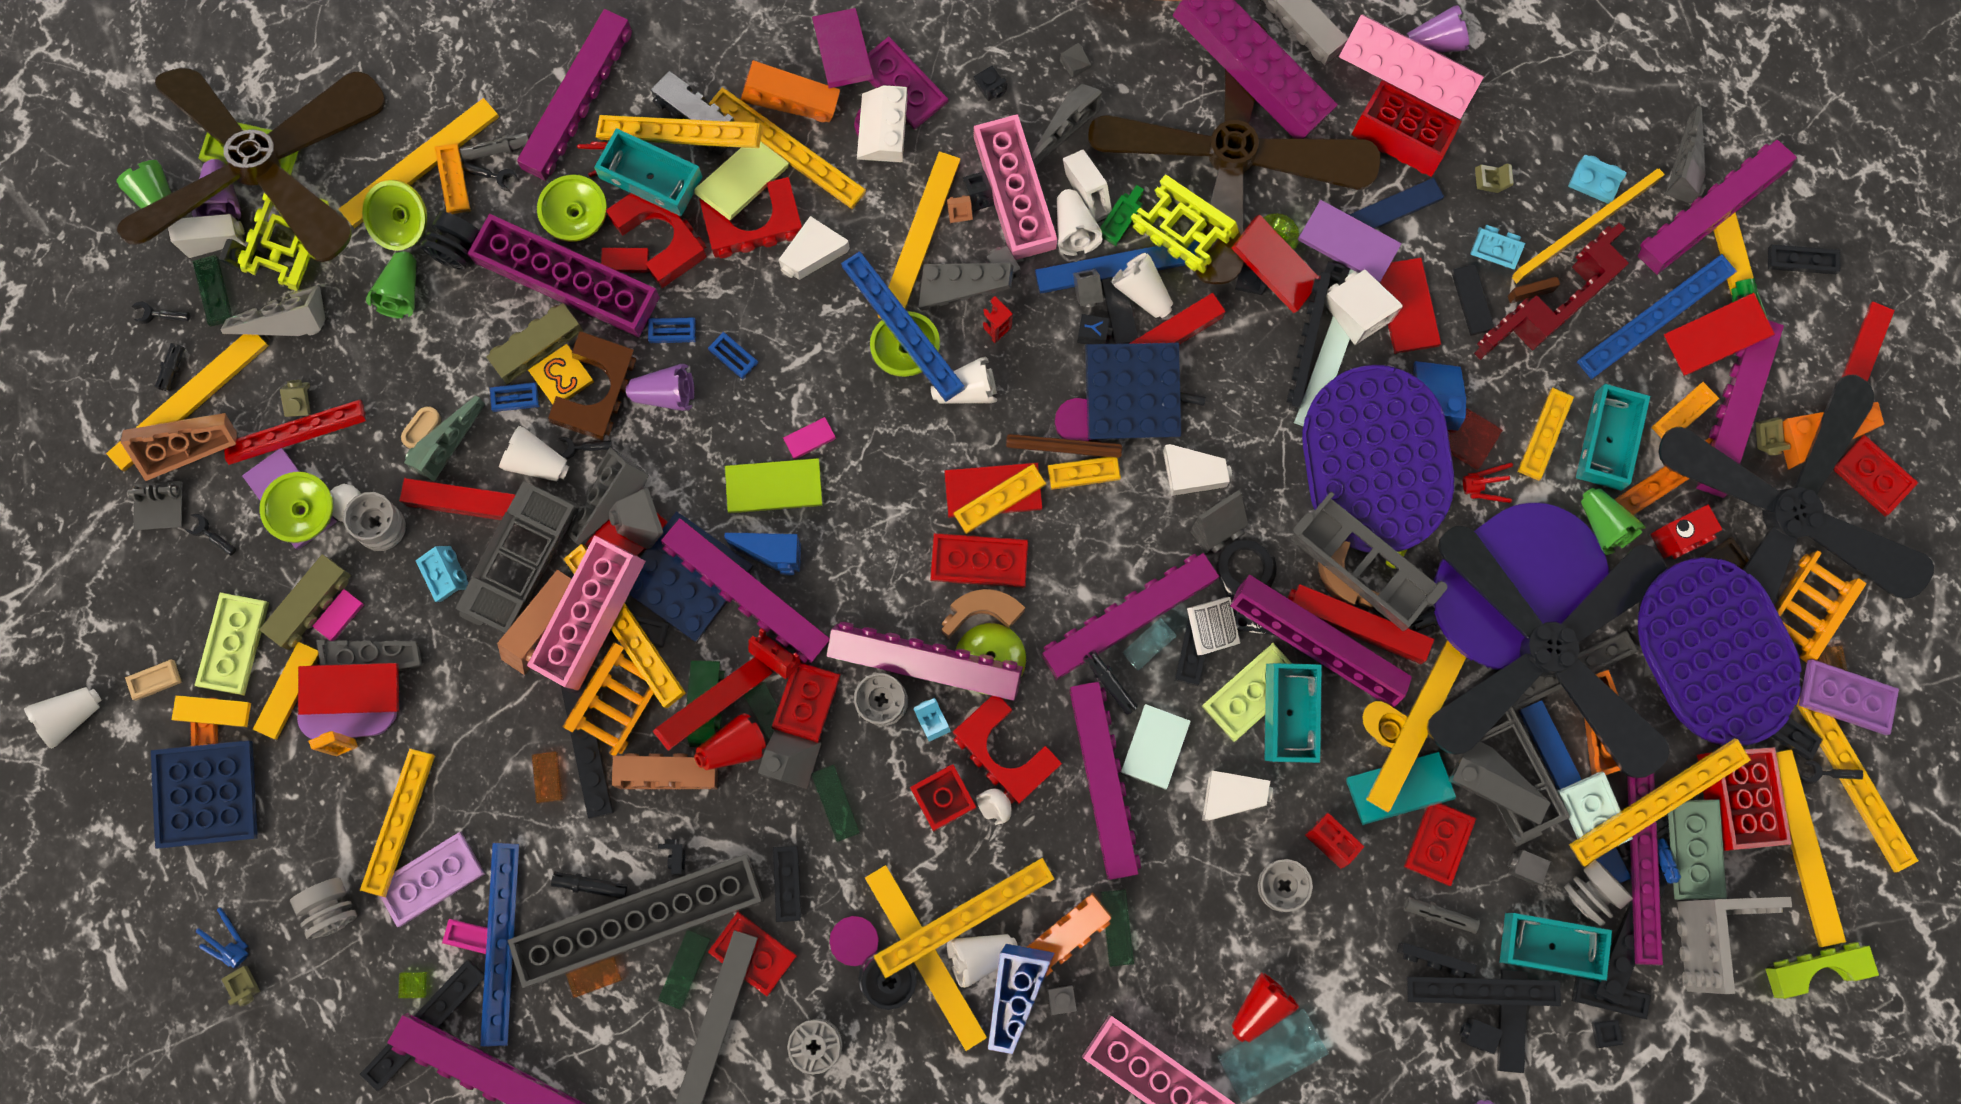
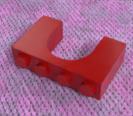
[699,177,802,258]
[606,193,707,288]
[953,696,1062,805]

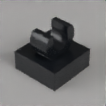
[1324,261,1350,288]

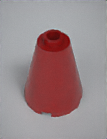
[694,713,766,770]
[1231,972,1299,1043]

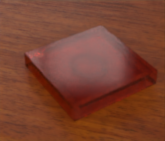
[1447,408,1503,470]

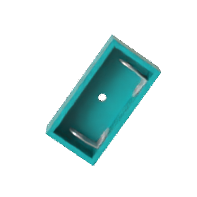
[594,128,703,216]
[1576,384,1650,491]
[1265,663,1321,763]
[1499,913,1612,981]

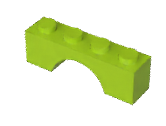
[1766,942,1879,999]

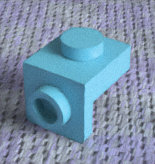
[914,698,951,742]

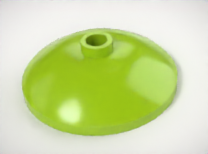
[537,175,607,242]
[362,180,427,251]
[870,311,940,377]
[260,472,333,543]
[955,623,1026,695]

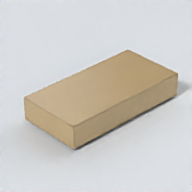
[125,659,182,701]

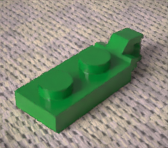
[1100,185,1144,246]

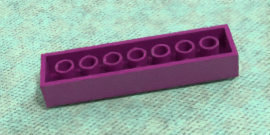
[1172,0,1338,139]
[468,214,660,337]

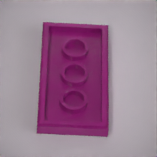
[812,8,873,88]
[867,36,948,130]

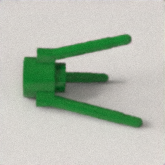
[1731,278,1768,319]

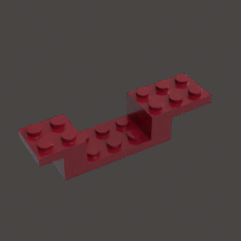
[1474,222,1629,360]

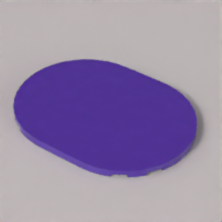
[1302,365,1454,553]
[1434,503,1609,670]
[1638,557,1801,746]

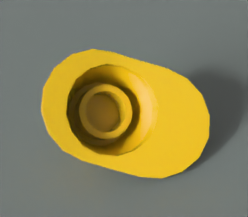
[1362,701,1407,748]

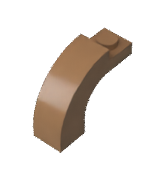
[1318,541,1379,609]
[941,589,1025,639]

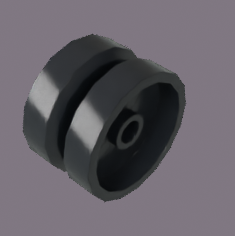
[858,950,917,1010]

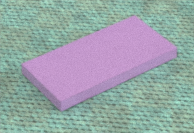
[380,832,486,927]

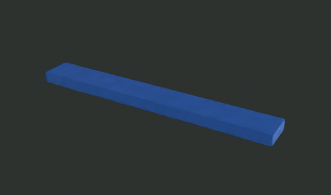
[1035,239,1200,294]
[841,251,965,402]
[1577,254,1737,380]
[1519,700,1631,883]
[480,843,519,1046]

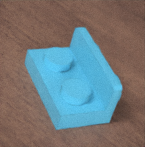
[1568,155,1627,204]
[1470,225,1525,270]
[416,546,469,602]

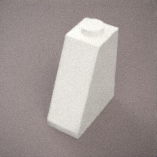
[1063,150,1112,222]
[168,214,245,258]
[779,216,850,280]
[1163,444,1232,496]
[1202,771,1273,821]

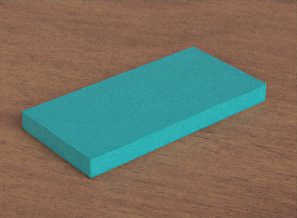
[1346,752,1456,825]

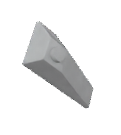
[220,285,326,336]

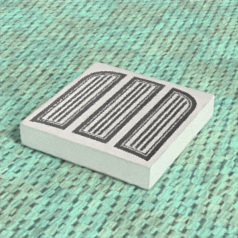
[1187,597,1240,655]

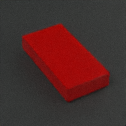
[601,248,649,273]

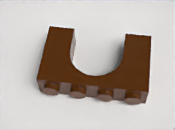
[548,331,637,441]

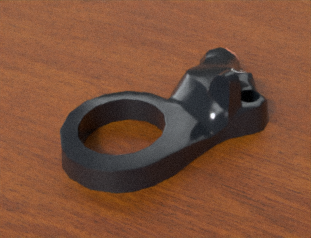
[1217,540,1278,637]

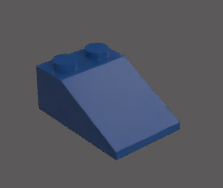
[1413,361,1466,431]
[724,533,801,575]

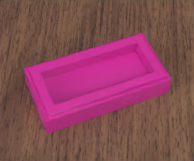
[783,417,836,460]
[312,589,364,641]
[442,919,487,954]

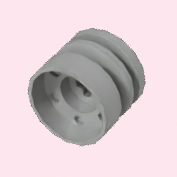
[343,492,406,551]
[854,673,908,726]
[1257,859,1313,912]
[1564,859,1633,927]
[290,877,357,940]
[787,1018,843,1075]

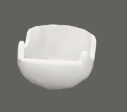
[330,484,361,522]
[976,788,1011,825]

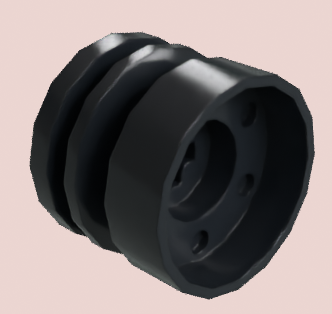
[420,211,480,271]

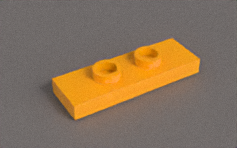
[435,143,471,214]
[1651,382,1720,439]
[309,731,358,756]

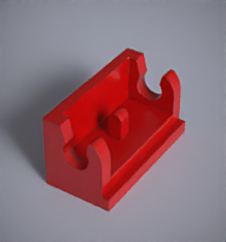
[983,296,1013,343]
[748,628,801,679]
[1305,813,1364,869]

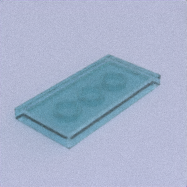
[1217,1009,1329,1103]

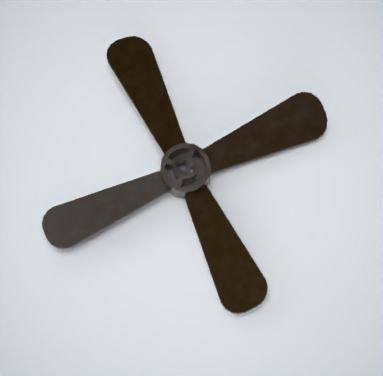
[1088,21,1380,284]
[117,68,385,262]

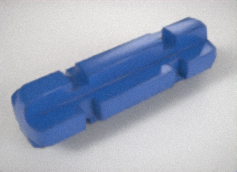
[1657,839,1681,883]

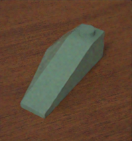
[404,396,485,482]

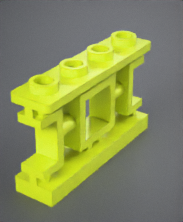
[1131,174,1239,273]
[238,193,329,291]

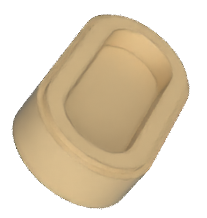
[401,407,441,449]

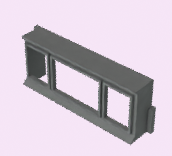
[1479,706,1571,847]

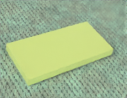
[694,141,789,220]
[195,593,269,696]
[1202,643,1292,742]

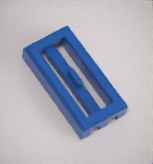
[648,318,696,343]
[708,332,758,380]
[490,382,540,412]

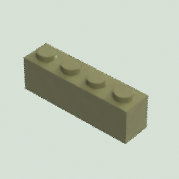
[486,303,583,384]
[259,554,351,650]

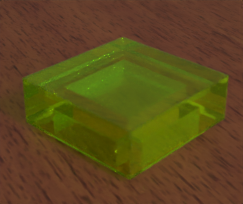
[398,972,427,998]

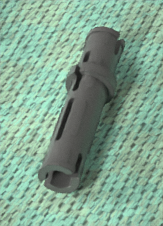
[460,132,530,162]
[1404,896,1480,934]

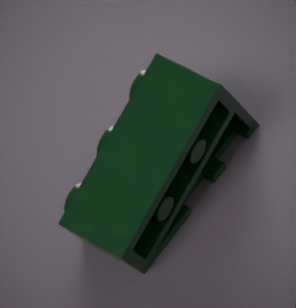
[686,661,726,747]

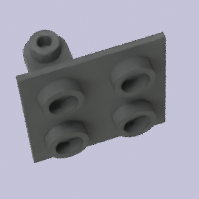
[128,481,182,531]

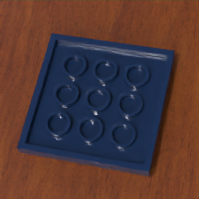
[1085,343,1181,439]
[629,511,753,643]
[151,740,258,849]

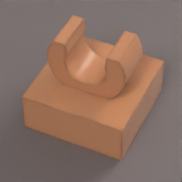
[947,195,973,223]

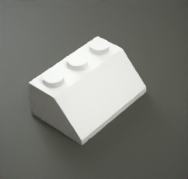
[857,86,907,162]

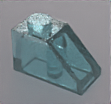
[1123,618,1177,671]

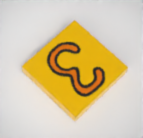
[528,344,594,404]

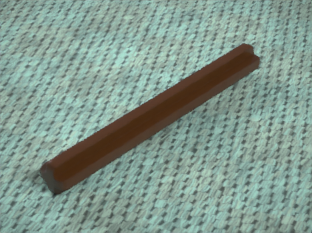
[1006,434,1122,458]

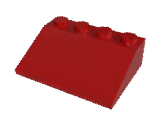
[1351,80,1462,177]
[1697,747,1792,851]

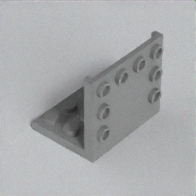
[1677,897,1792,994]

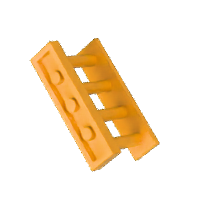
[1774,550,1867,663]
[562,643,653,756]

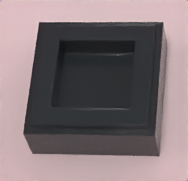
[1591,1019,1623,1048]

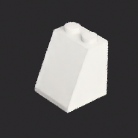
[1324,270,1403,345]

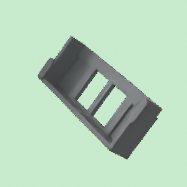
[455,481,579,633]
[1291,492,1447,631]

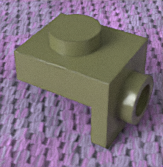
[1475,164,1513,193]
[280,380,311,417]
[1755,417,1791,455]
[221,966,261,1007]

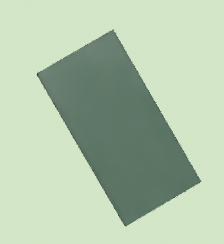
[1668,799,1727,900]

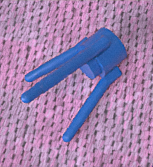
[196,907,249,969]

